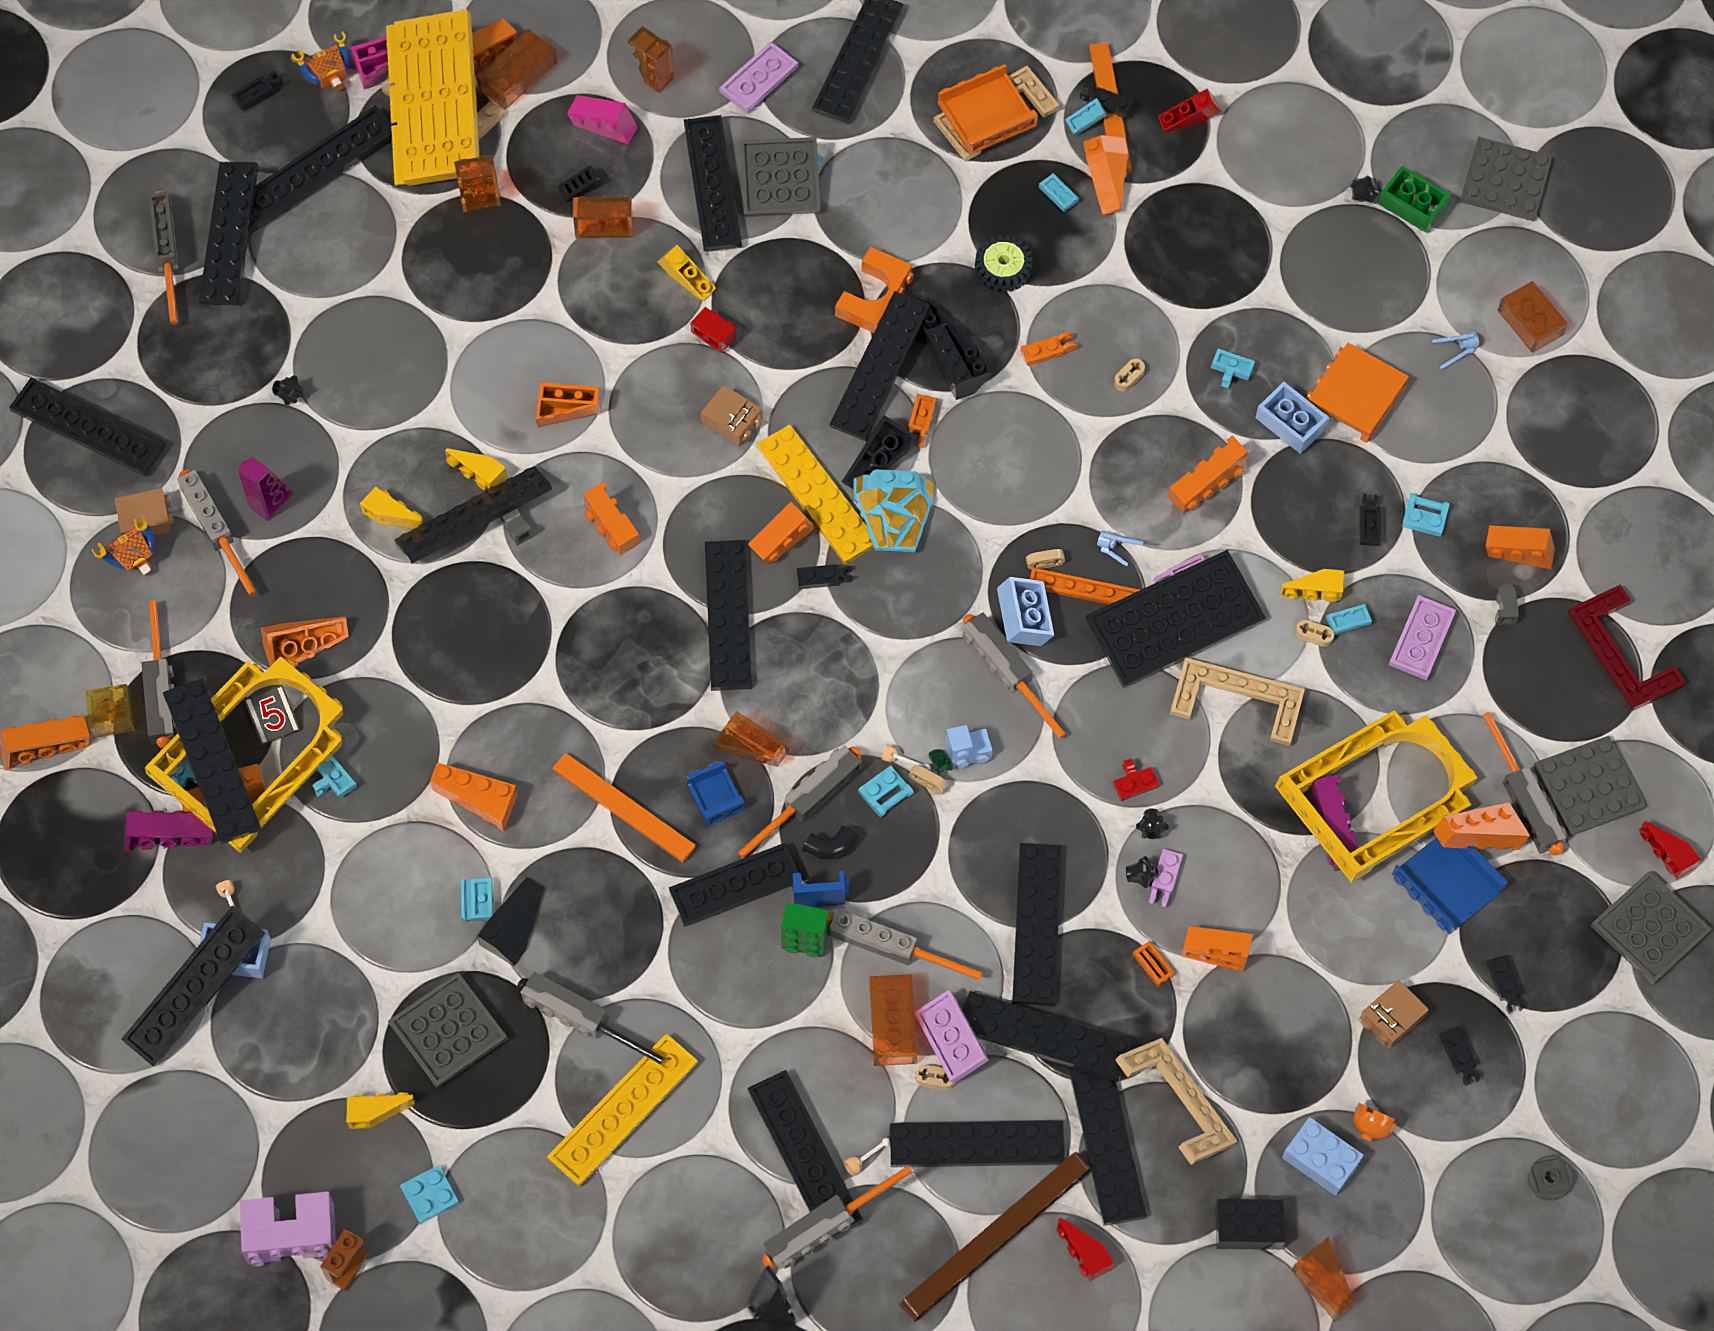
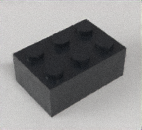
[1215,1199,1285,1250]

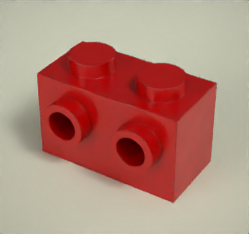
[690,307,736,353]

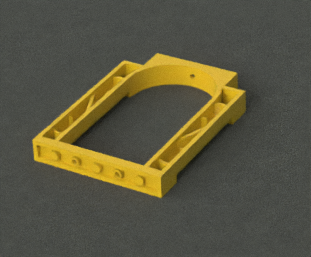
[145,656,343,853]
[1275,710,1477,883]

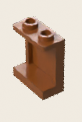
[320,1229,370,1291]

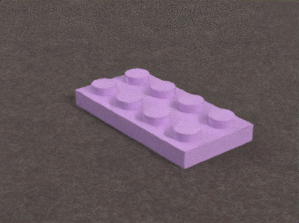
[719,41,798,113]
[1389,595,1456,680]
[914,990,989,1084]

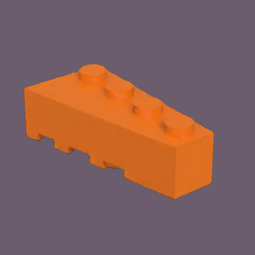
[1168,435,1248,514]

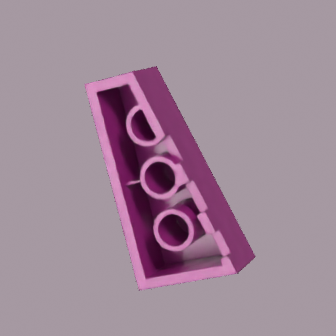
[238,456,294,521]
[1308,775,1359,871]
[124,810,213,852]

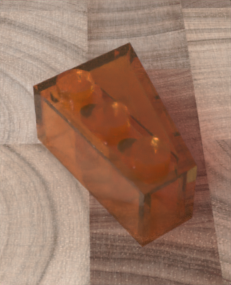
[628,26,674,93]
[712,711,789,767]
[1292,1237,1355,1322]

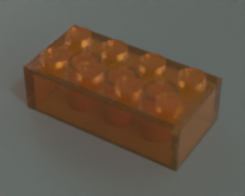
[476,29,557,110]
[869,974,917,1066]

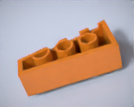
[472,18,517,70]
[0,715,90,771]
[430,762,518,832]
[1433,802,1530,850]

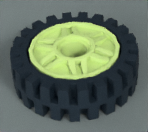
[975,235,1032,293]

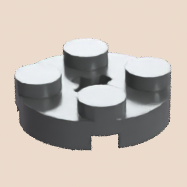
[1528,1156,1573,1200]

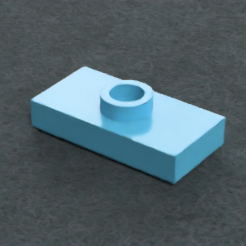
[1065,98,1107,136]
[1039,173,1079,212]
[1326,604,1372,635]

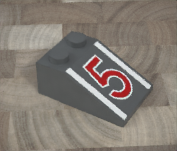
[243,685,301,746]

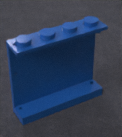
[1392,837,1508,935]

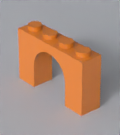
[835,247,914,333]

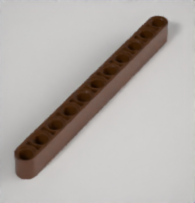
[899,1152,1092,1322]

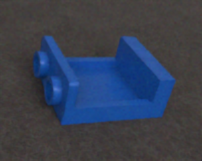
[686,761,745,826]
[793,870,849,907]

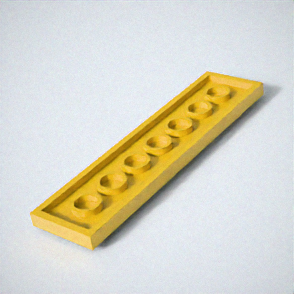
[757,424,874,565]
[547,1033,698,1187]

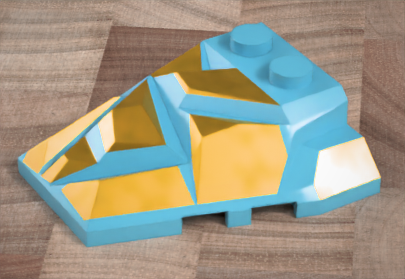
[853,470,934,552]

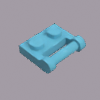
[1402,493,1450,537]
[858,766,914,817]

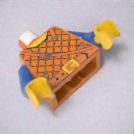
[291,32,351,91]
[92,516,155,575]

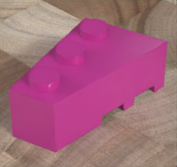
[351,36,389,90]
[567,95,638,145]

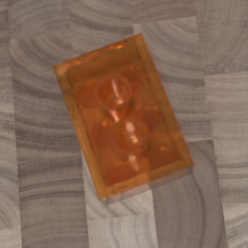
[454,155,501,212]
[573,196,634,238]
[1497,281,1568,353]

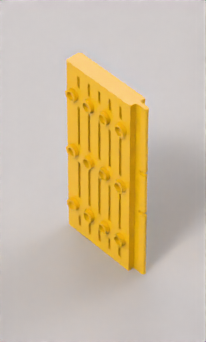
[386,9,480,186]

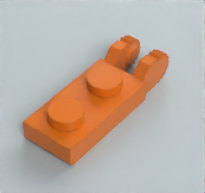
[1020,332,1078,366]
[908,394,937,448]

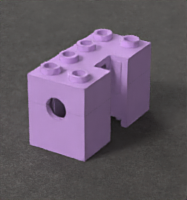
[240,1192,336,1266]

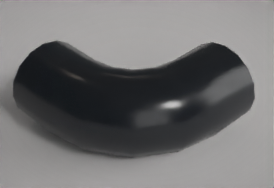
[802,826,859,860]

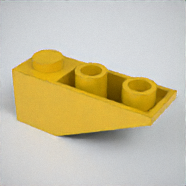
[657,245,716,301]
[445,448,507,490]
[360,486,423,529]
[1280,569,1344,602]
[347,1093,415,1129]

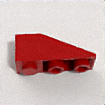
[1158,88,1222,132]
[1639,821,1701,879]
[1056,1218,1114,1281]

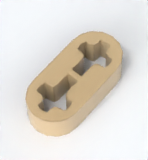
[1114,359,1145,392]
[1026,549,1065,570]
[1295,620,1334,647]
[909,765,948,794]
[915,1065,955,1090]

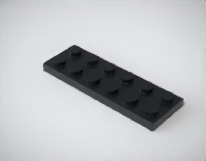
[668,843,799,927]

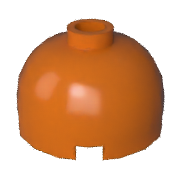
[1353,1102,1398,1142]

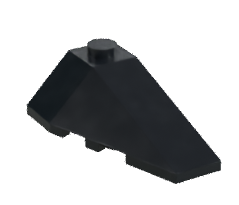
[841,415,917,490]
[477,877,544,966]
[747,1265,796,1327]

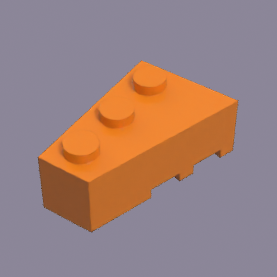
[536,382,601,427]
[583,482,640,556]
[748,502,816,565]
[1486,526,1555,570]
[1181,926,1253,972]

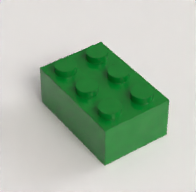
[1378,166,1451,233]
[781,902,828,957]

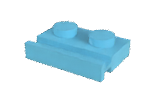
[461,878,493,922]

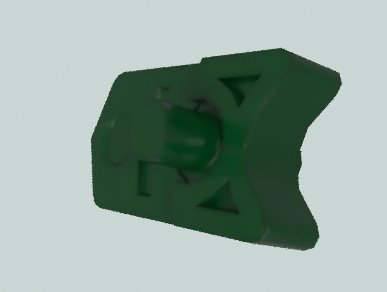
[929,749,953,774]

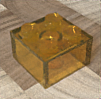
[85,684,135,738]

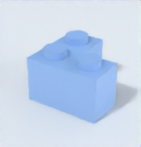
[945,725,992,768]

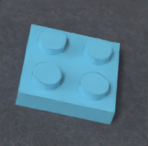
[400,1165,459,1225]

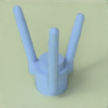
[1432,332,1479,369]
[1097,531,1143,566]

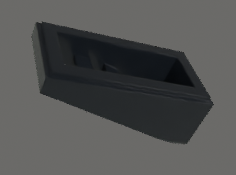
[557,165,600,202]

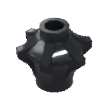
[1350,175,1379,203]
[272,375,303,405]
[1136,808,1169,839]
[1126,856,1158,888]

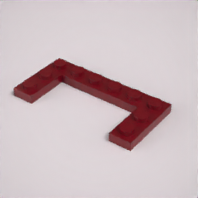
[1568,584,1686,711]

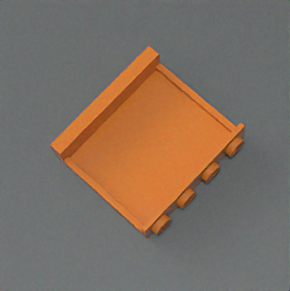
[938,64,1038,155]
[1305,342,1409,443]

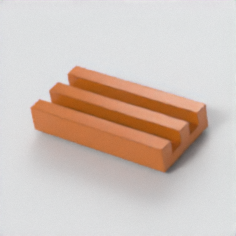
[1132,941,1175,987]

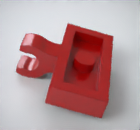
[1113,758,1160,801]

